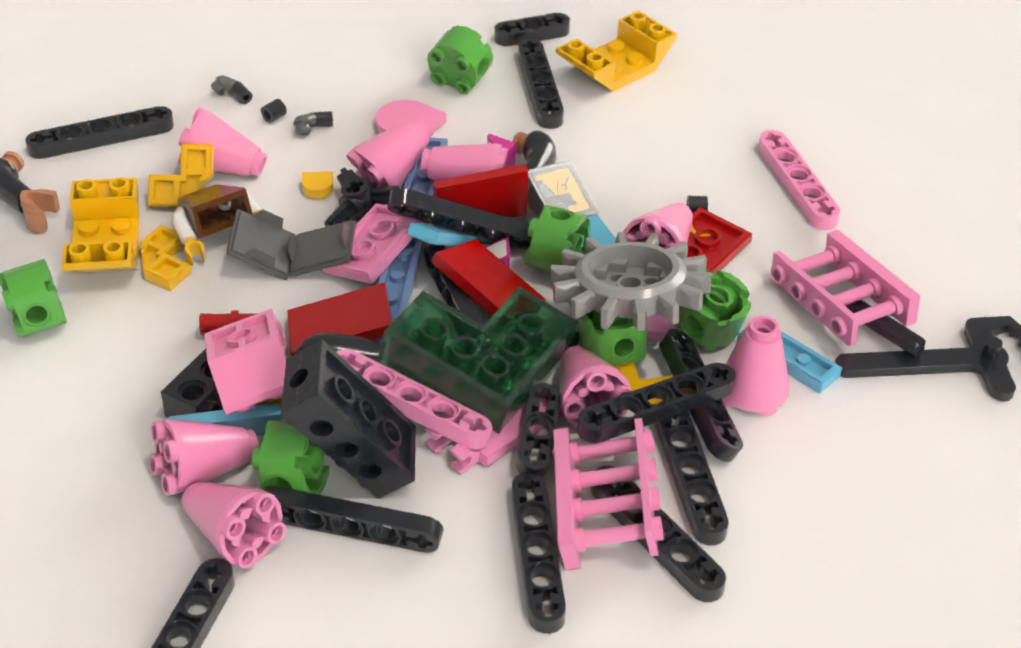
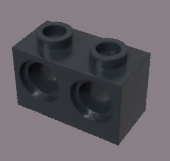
[161,349,223,418]

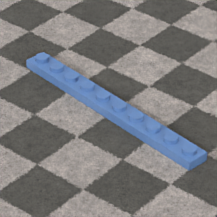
[374,137,448,346]

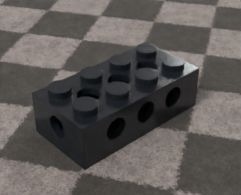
[281,340,416,499]

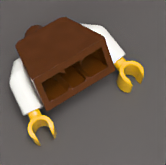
[172,184,262,266]

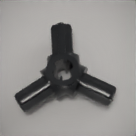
[324,168,404,227]

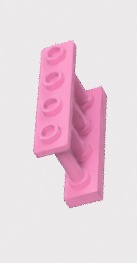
[770,229,920,347]
[553,418,664,570]

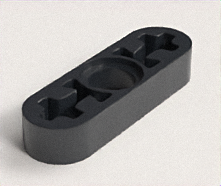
[494,13,570,46]
[515,383,561,477]

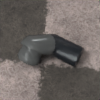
[211,75,253,104]
[293,111,333,136]

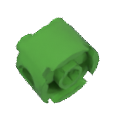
[427,25,493,95]
[524,204,591,273]
[0,259,67,338]
[674,269,751,352]
[578,310,648,365]
[252,420,330,495]

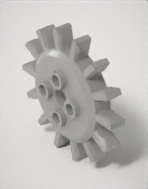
[550,232,712,331]

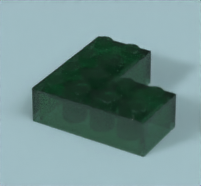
[377,287,579,434]

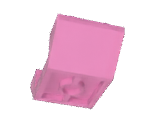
[204,308,287,415]

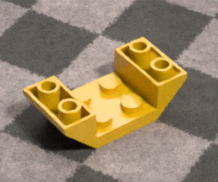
[556,10,677,92]
[61,177,141,273]

